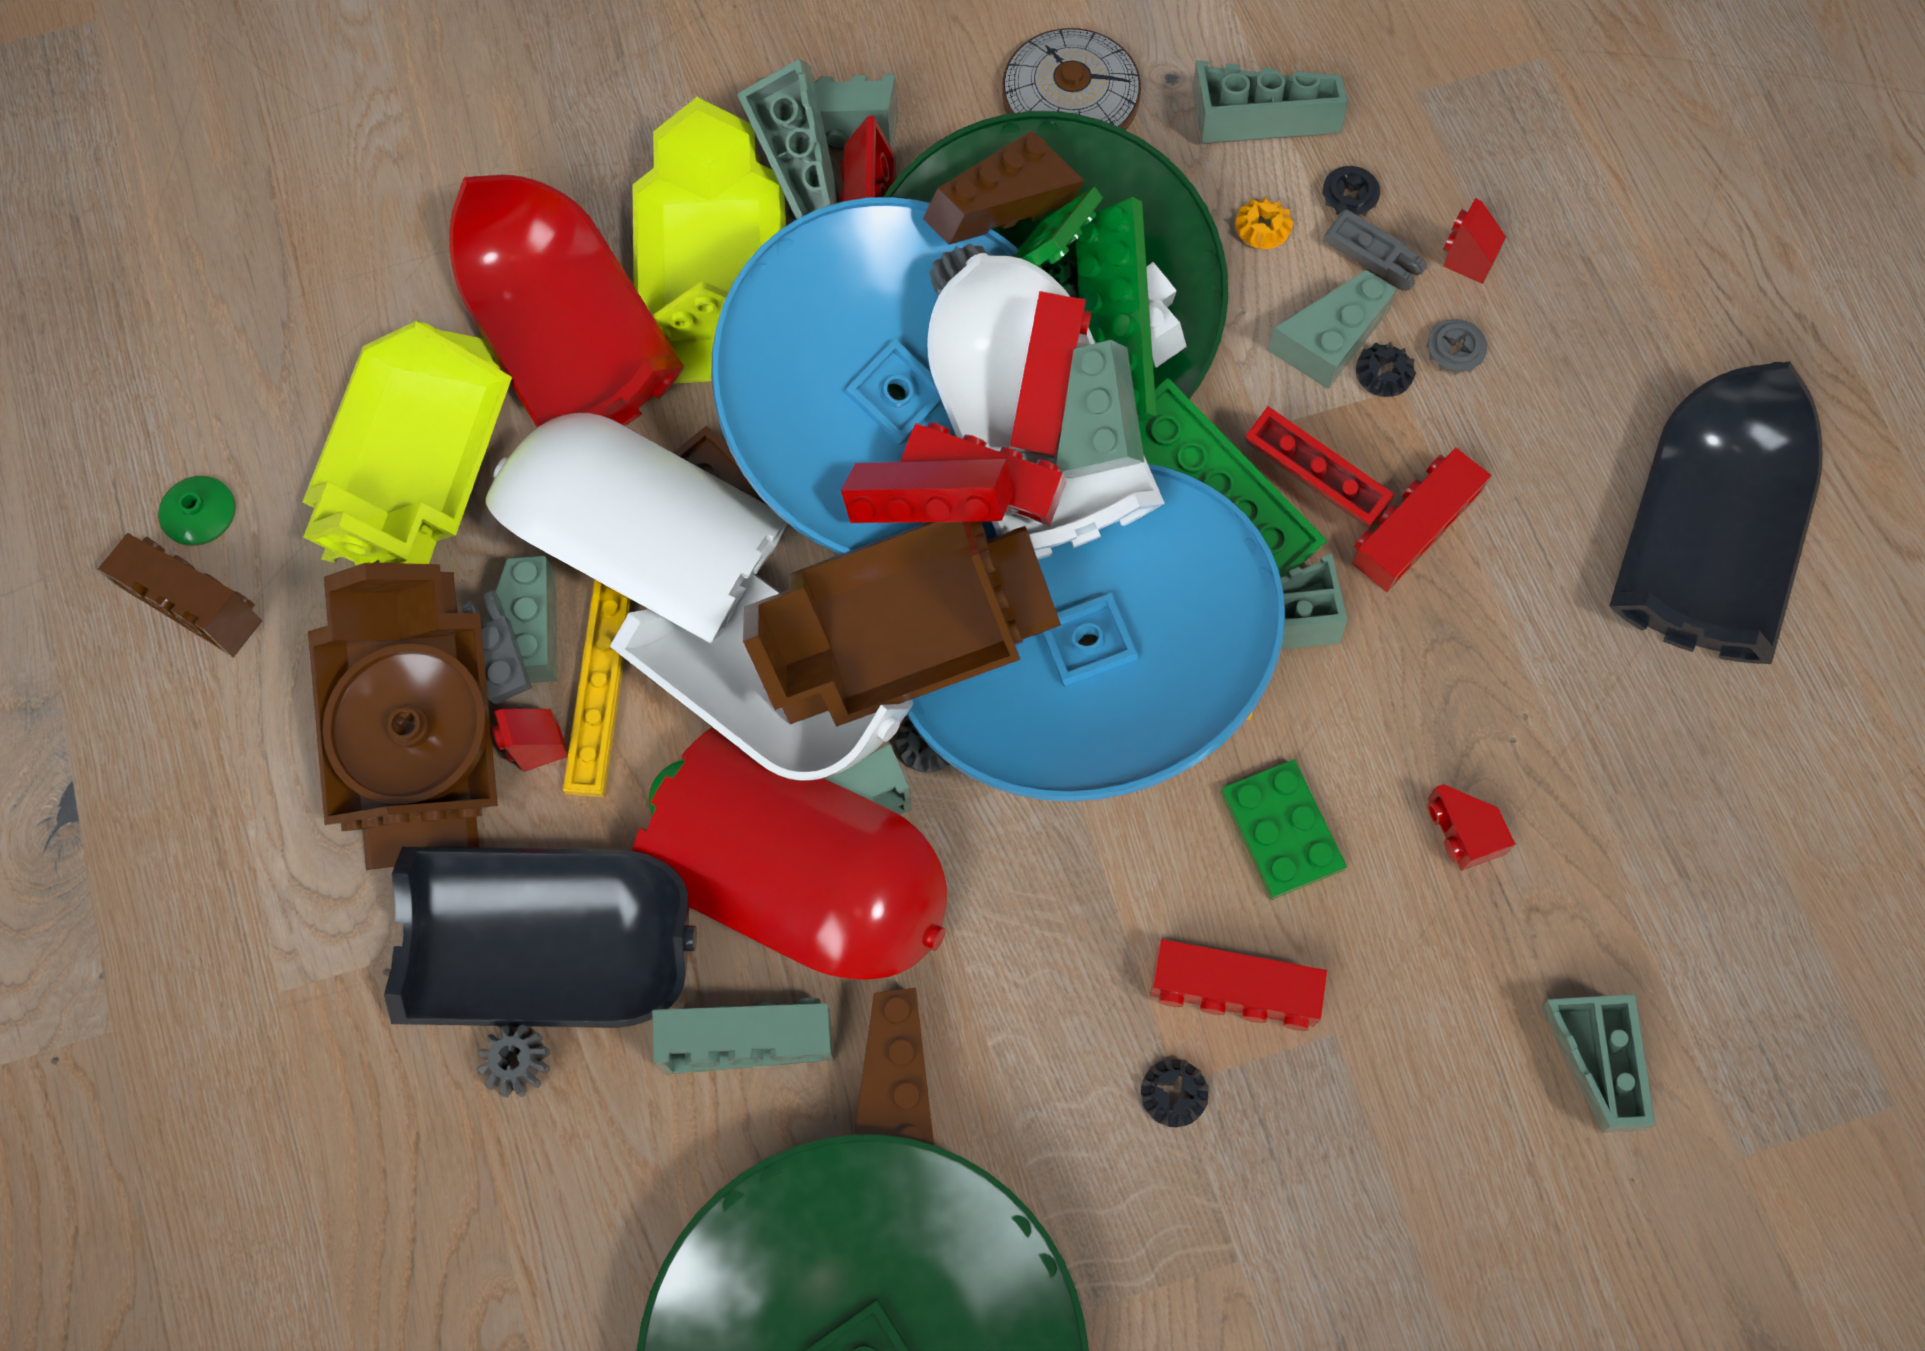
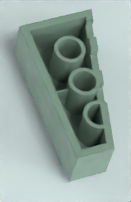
[737,58,840,219]
[1193,60,1348,143]
[755,74,898,149]
[652,998,834,1075]

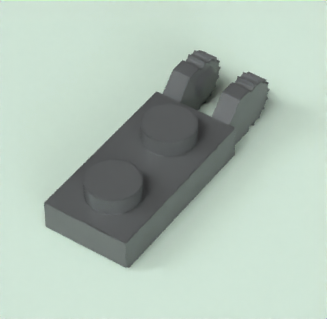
[1323,209,1427,291]
[461,590,532,704]

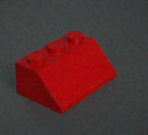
[839,116,896,202]

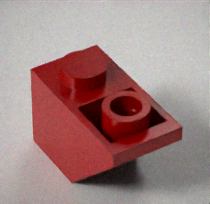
[1443,198,1506,284]
[493,709,568,772]
[1427,784,1516,871]

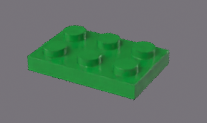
[1012,186,1103,268]
[1220,759,1347,900]

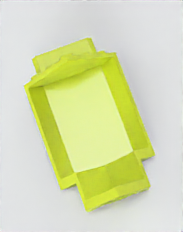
[632,97,786,384]
[302,321,512,566]

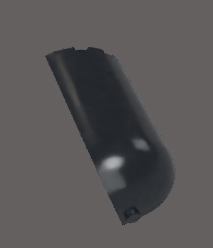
[1609,361,1823,664]
[384,846,697,1028]

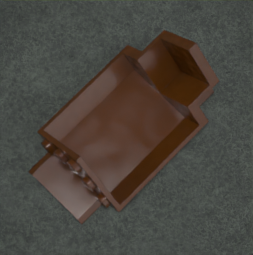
[743,522,1061,727]
[308,563,498,870]

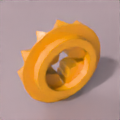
[1235,196,1293,249]

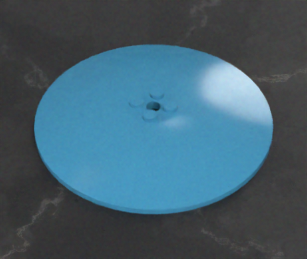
[711,197,1018,555]
[907,463,1285,802]

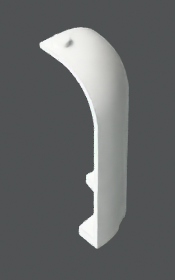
[927,253,1165,559]
[486,413,788,643]
[610,573,913,780]

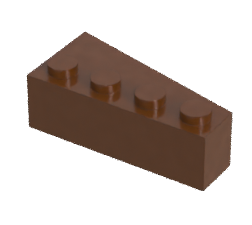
[923,130,1085,245]
[98,533,262,658]
[854,988,934,1145]

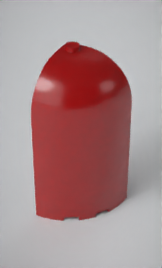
[449,175,684,428]
[632,727,947,980]

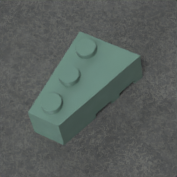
[1268,270,1397,389]
[1056,340,1144,478]
[1280,553,1348,650]
[485,556,557,683]
[825,744,912,815]
[1542,994,1655,1133]

